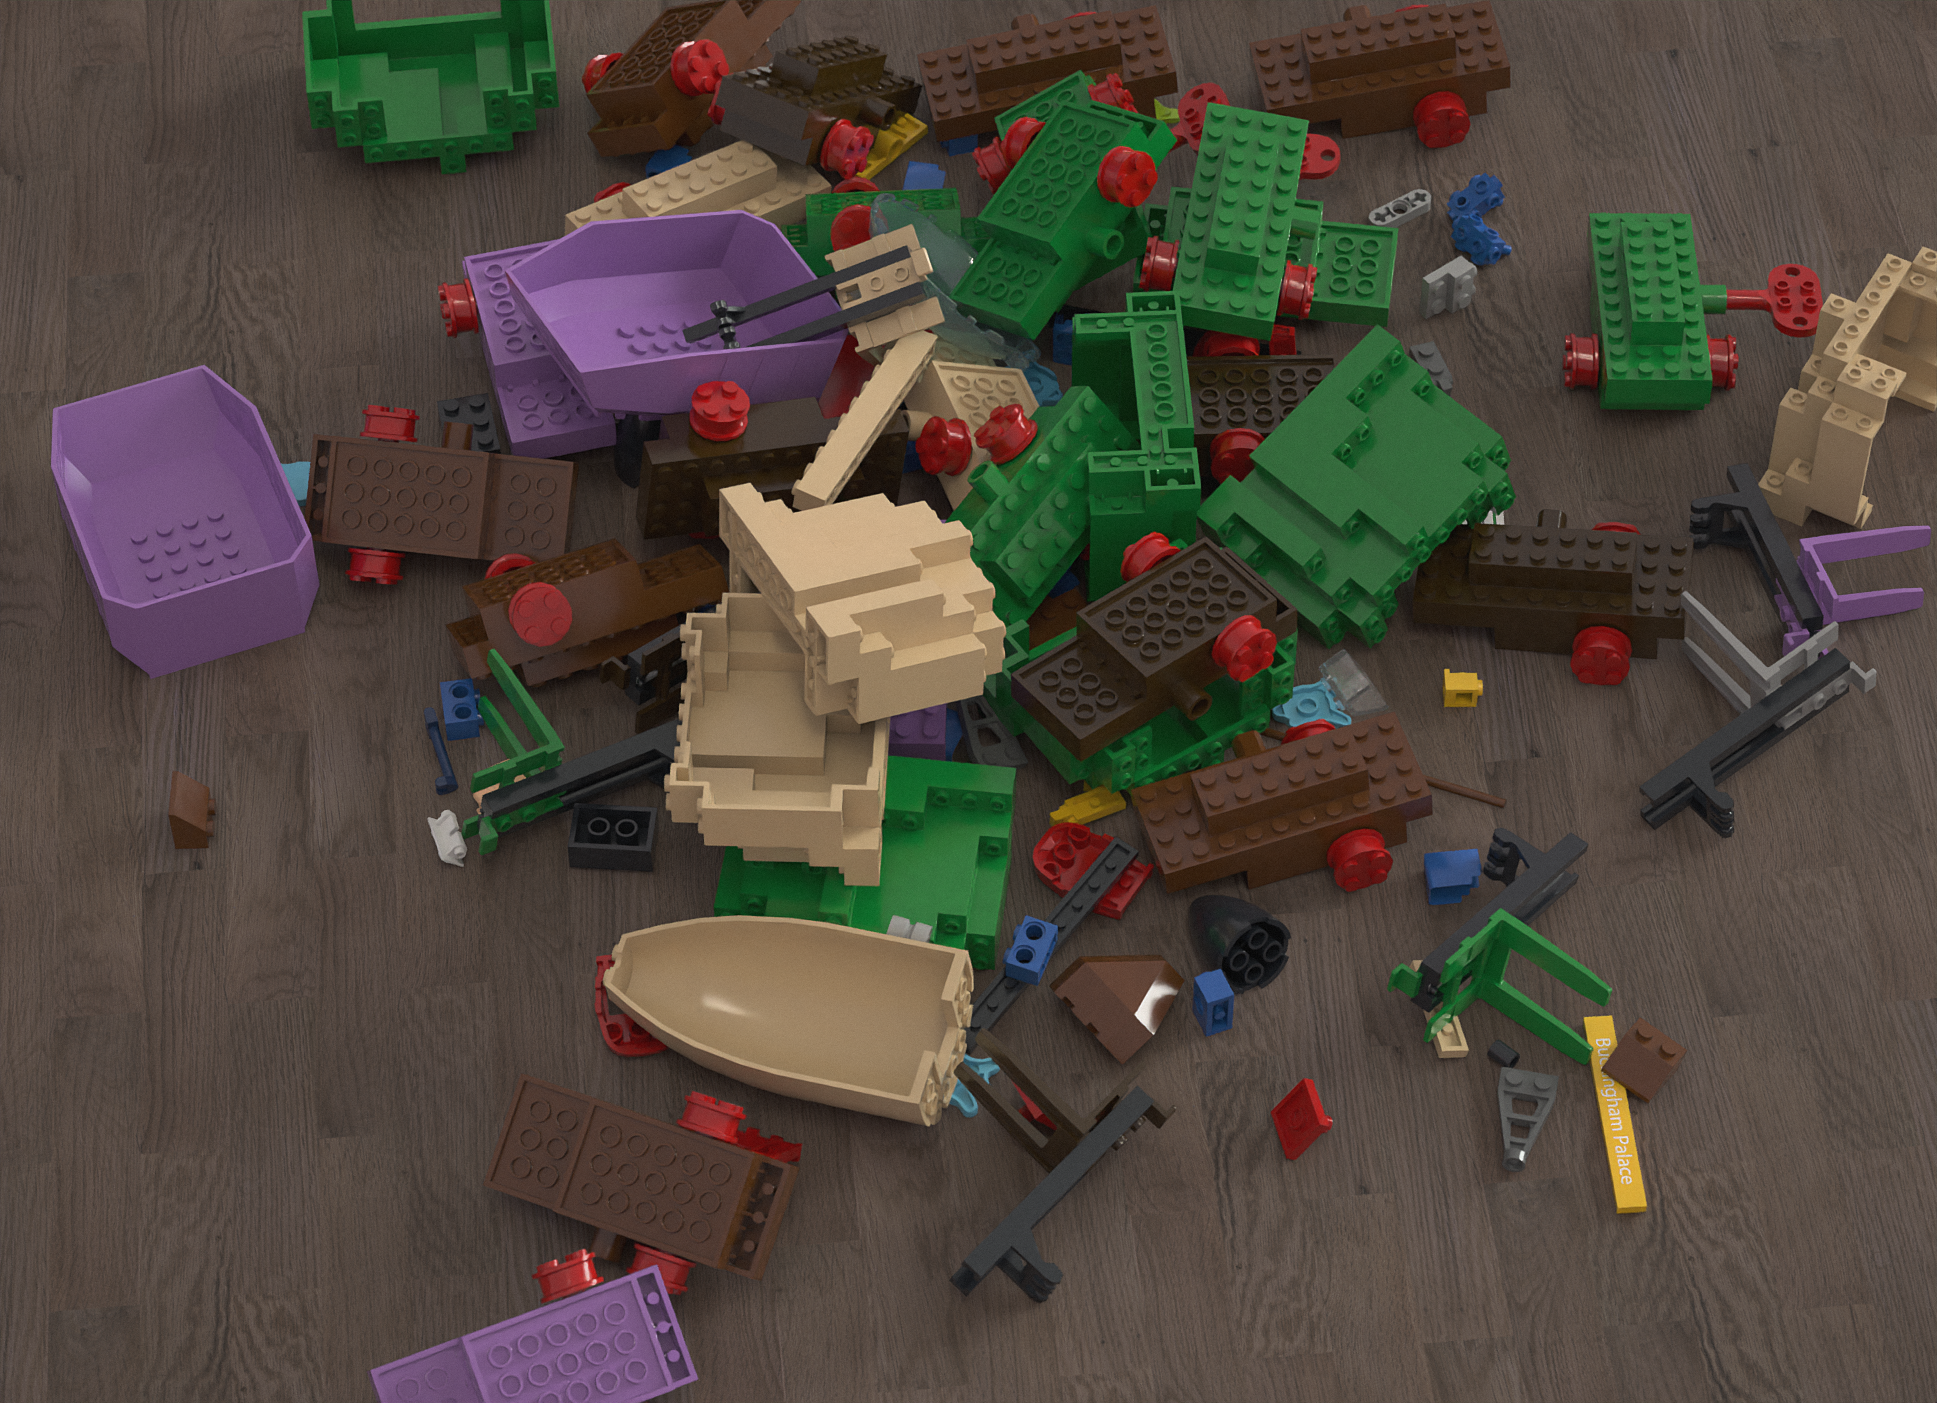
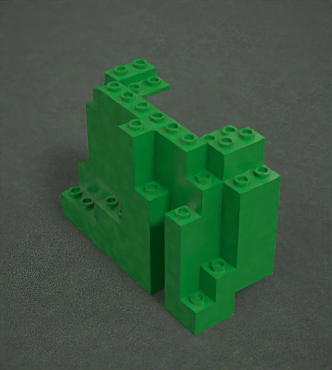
[302,0,559,174]
[1071,291,1201,601]
[1197,324,1516,649]
[978,538,1298,796]
[714,755,1016,970]

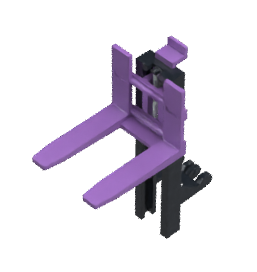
[1689,463,1931,659]

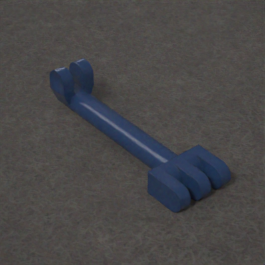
[424,707,458,795]

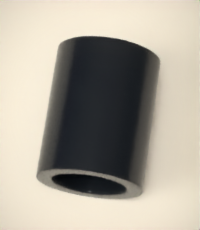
[1487,1039,1520,1068]

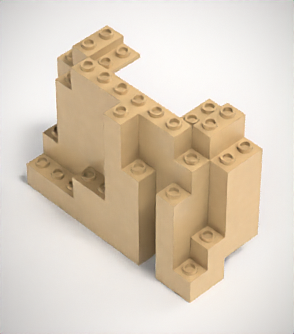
[1758,247,1937,529]
[719,483,1006,724]
[664,593,891,886]

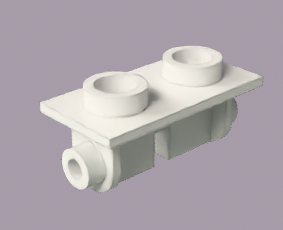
[427,810,467,867]

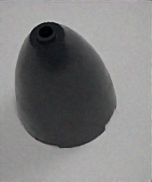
[614,414,661,489]
[1188,895,1291,994]

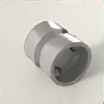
[887,915,933,943]

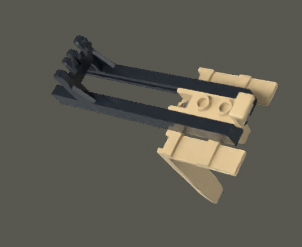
[682,224,945,367]

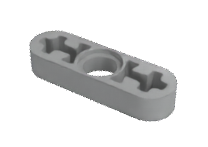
[1368,189,1431,228]

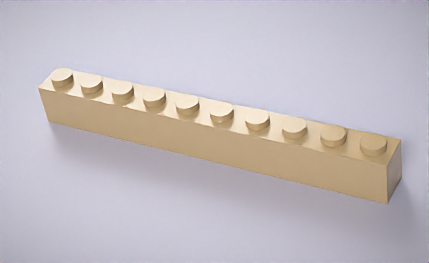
[792,330,938,511]

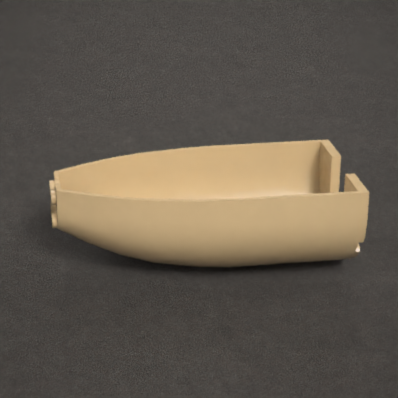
[603,915,974,1126]

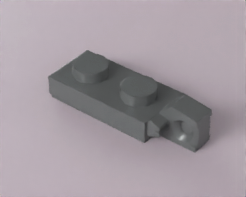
[1409,341,1453,398]

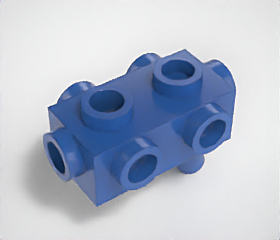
[1447,172,1505,222]
[1451,214,1511,266]

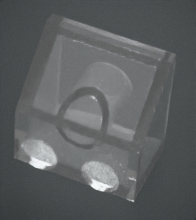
[1318,649,1389,717]

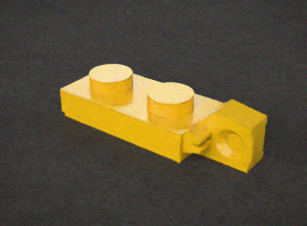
[1049,786,1126,827]

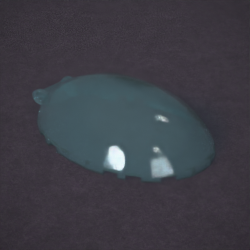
[869,193,1041,372]

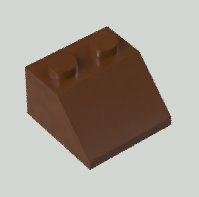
[168,771,217,849]
[1601,1017,1687,1104]

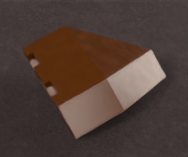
[1049,954,1185,1065]

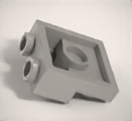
[1419,256,1477,319]

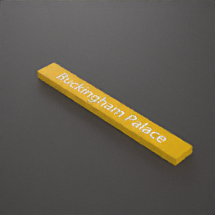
[1583,1016,1647,1213]

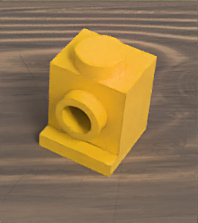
[1442,669,1483,707]

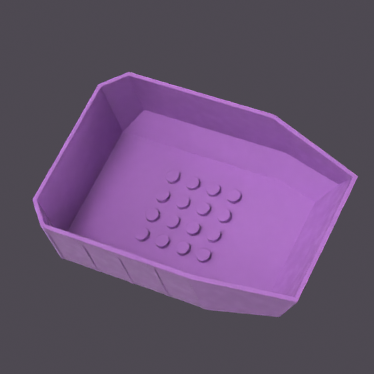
[505,210,849,421]
[51,365,319,679]

